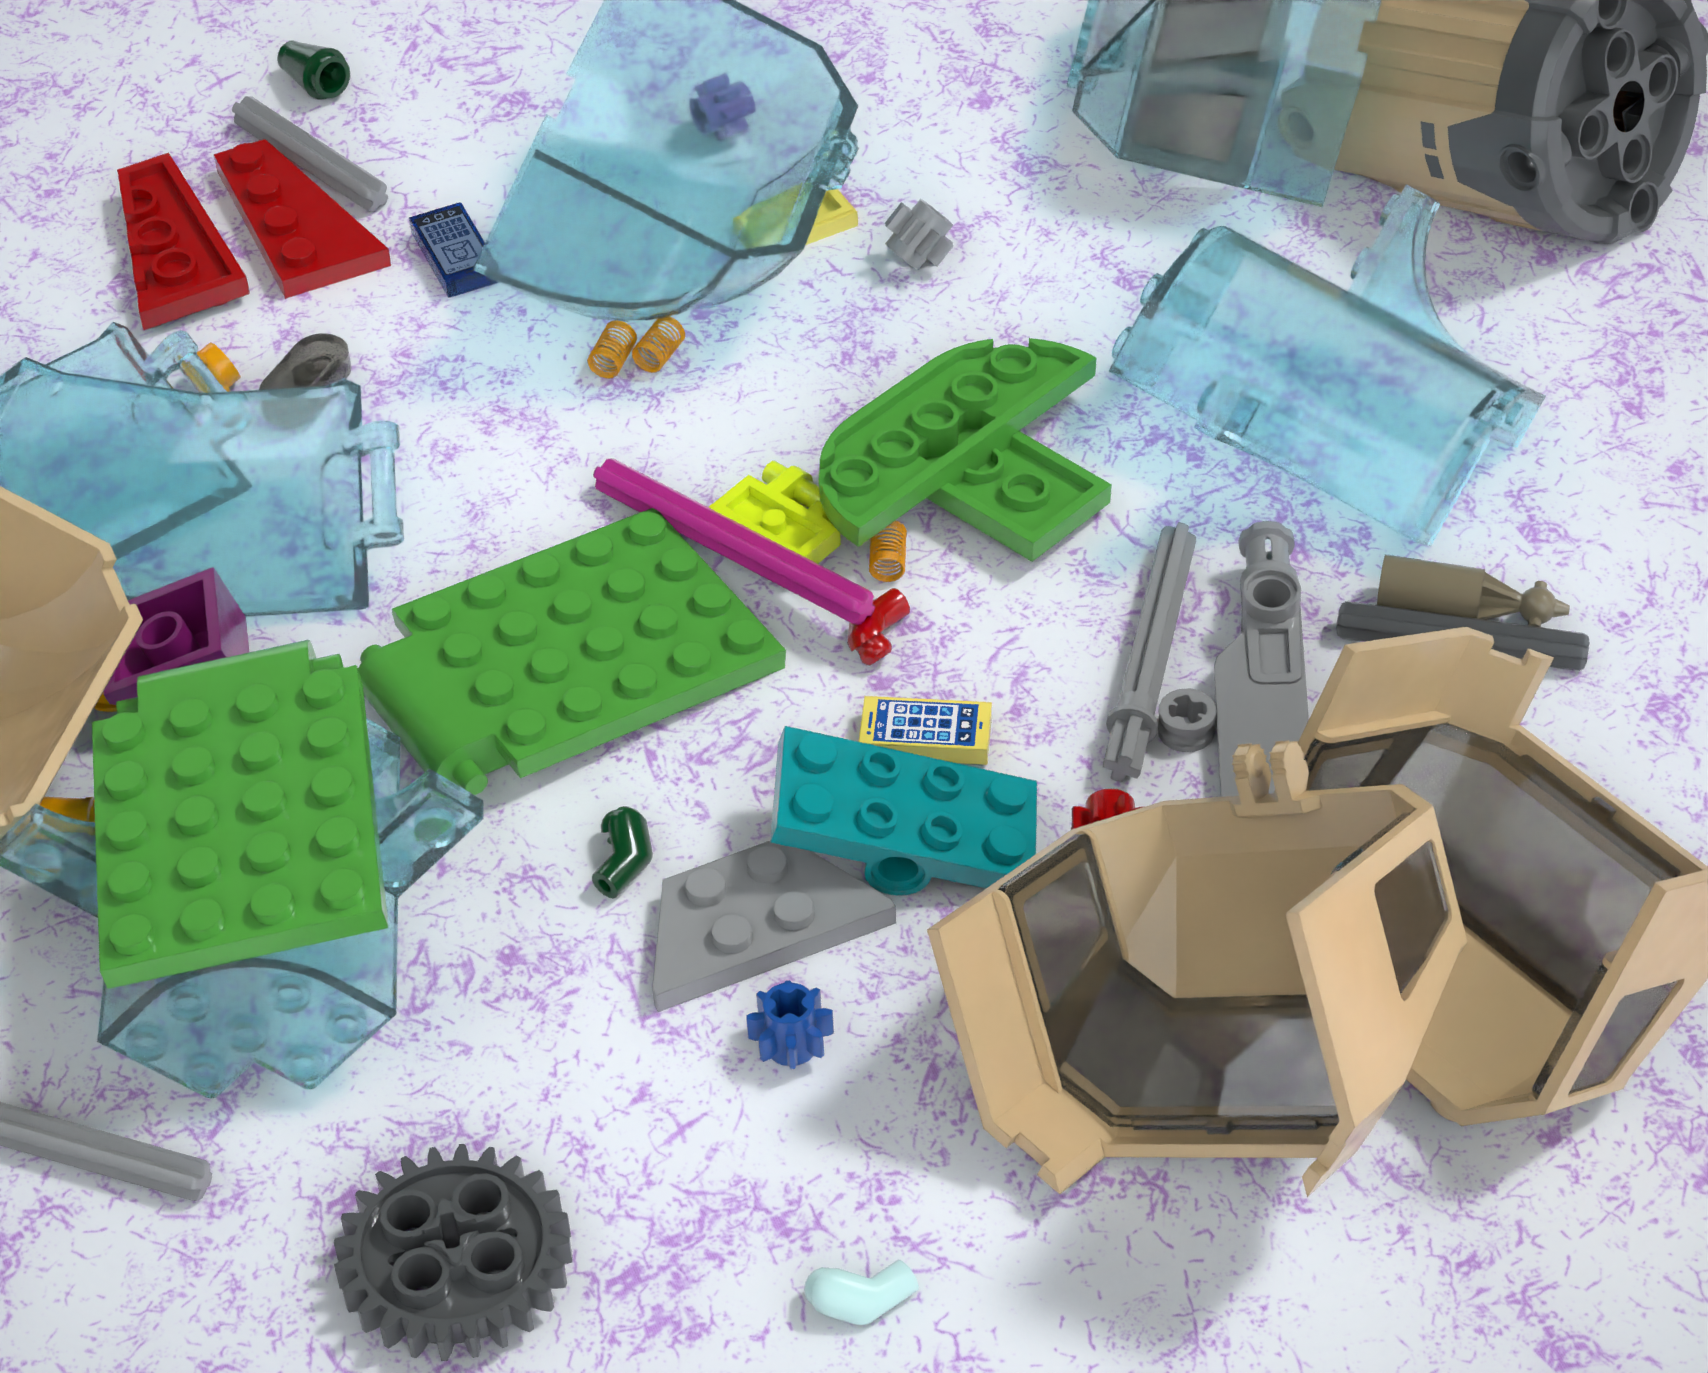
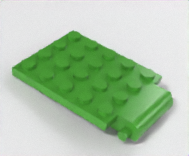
[358,508,786,796]
[92,640,389,989]

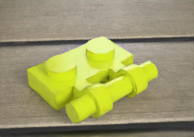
[709,461,841,564]

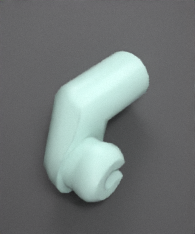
[804,1260,919,1325]

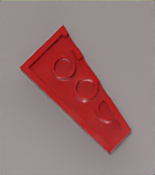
[213,139,391,299]
[117,152,250,331]

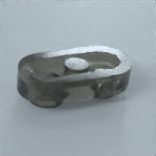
[259,333,352,426]

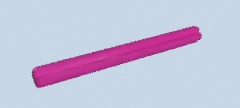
[593,458,875,625]

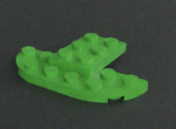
[819,338,1112,562]

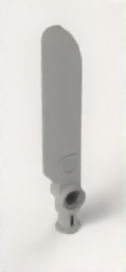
[1214,521,1314,797]

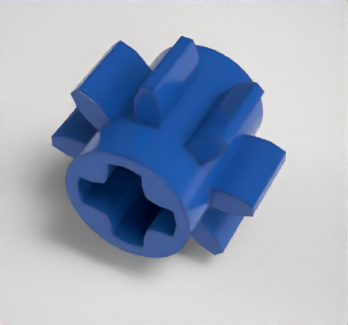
[746,980,834,1069]

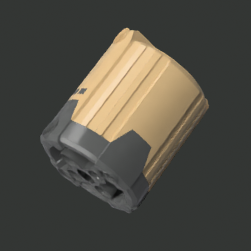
[1278,0,1708,245]

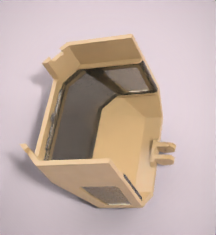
[1274,627,1708,1126]
[927,740,1467,1197]

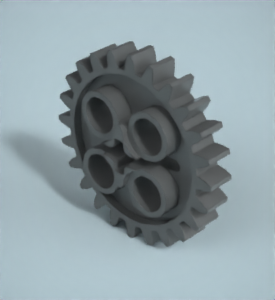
[334,1144,573,1361]

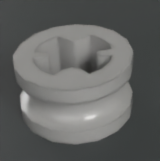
[1158,688,1217,752]

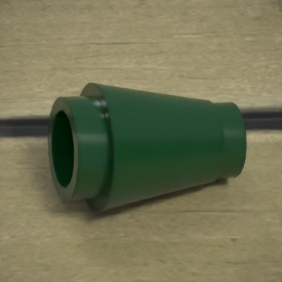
[277,40,350,99]

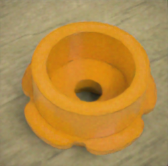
[187,342,241,396]

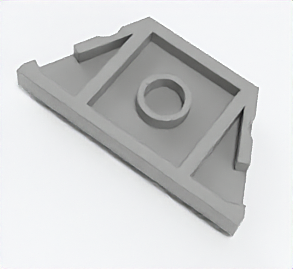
[652,841,896,1012]

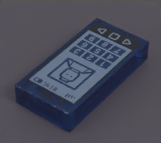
[409,202,501,298]

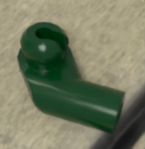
[592,806,653,899]

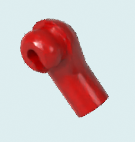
[847,588,910,666]

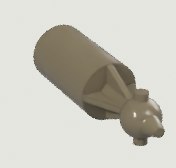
[1377,554,1570,627]

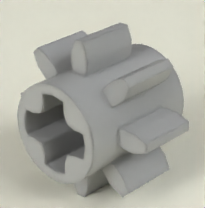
[885,199,954,270]

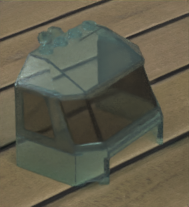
[1066,0,1381,207]

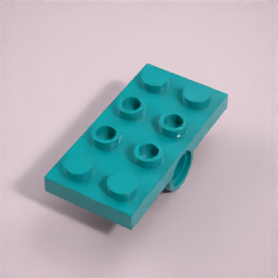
[770,726,1037,896]

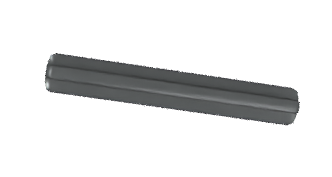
[1336,601,1590,671]

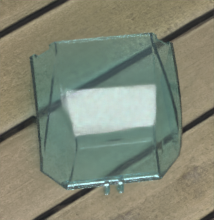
[473,0,859,323]

